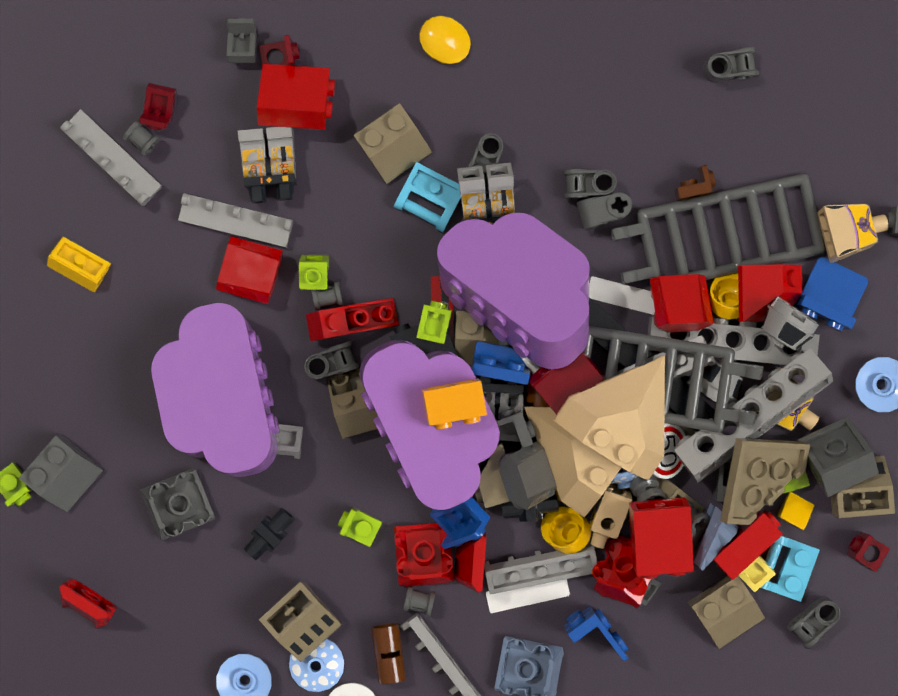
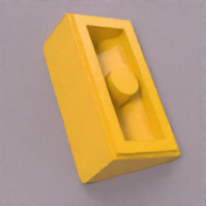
[47,237,111,292]

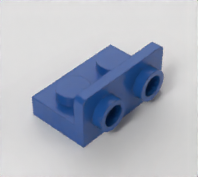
[471,341,530,385]

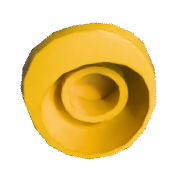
[420,16,471,65]
[709,273,739,319]
[541,506,591,554]

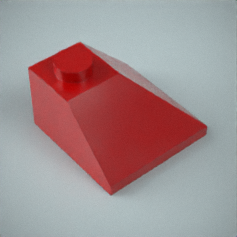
[738,264,802,322]

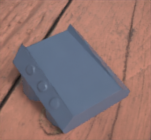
[693,503,739,570]
[494,636,564,696]

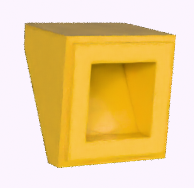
[776,492,814,530]

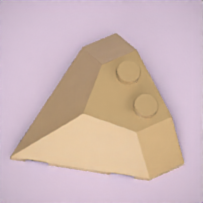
[554,355,665,480]
[524,407,621,517]

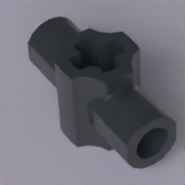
[501,493,559,522]
[244,507,295,560]

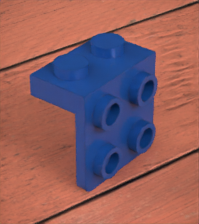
[795,257,868,332]
[564,606,629,661]

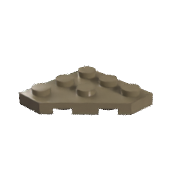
[720,438,810,525]

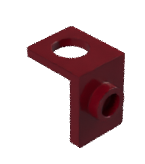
[259,35,300,66]
[847,531,890,572]

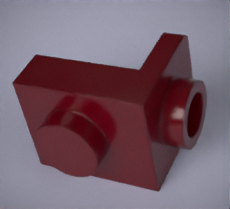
[139,83,176,130]

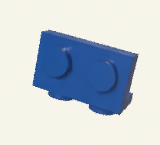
[429,497,491,549]

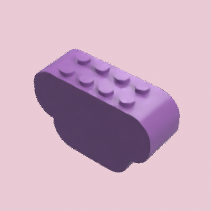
[437,213,590,369]
[151,303,280,477]
[360,340,500,510]

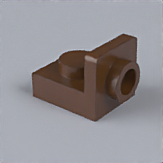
[675,165,716,201]

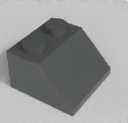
[19,434,104,512]

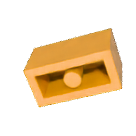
[421,378,487,429]

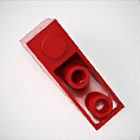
[305,298,399,341]

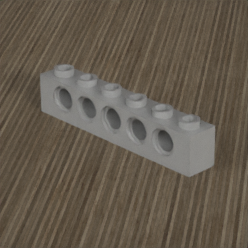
[648,317,820,365]
[674,348,833,483]

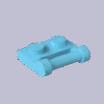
[394,162,461,233]
[760,536,820,602]

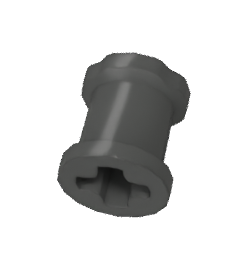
[123,120,160,157]
[311,281,343,311]
[403,587,436,617]

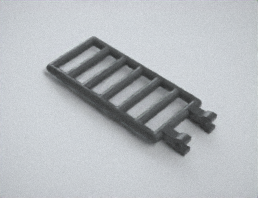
[610,173,825,284]
[584,326,764,432]

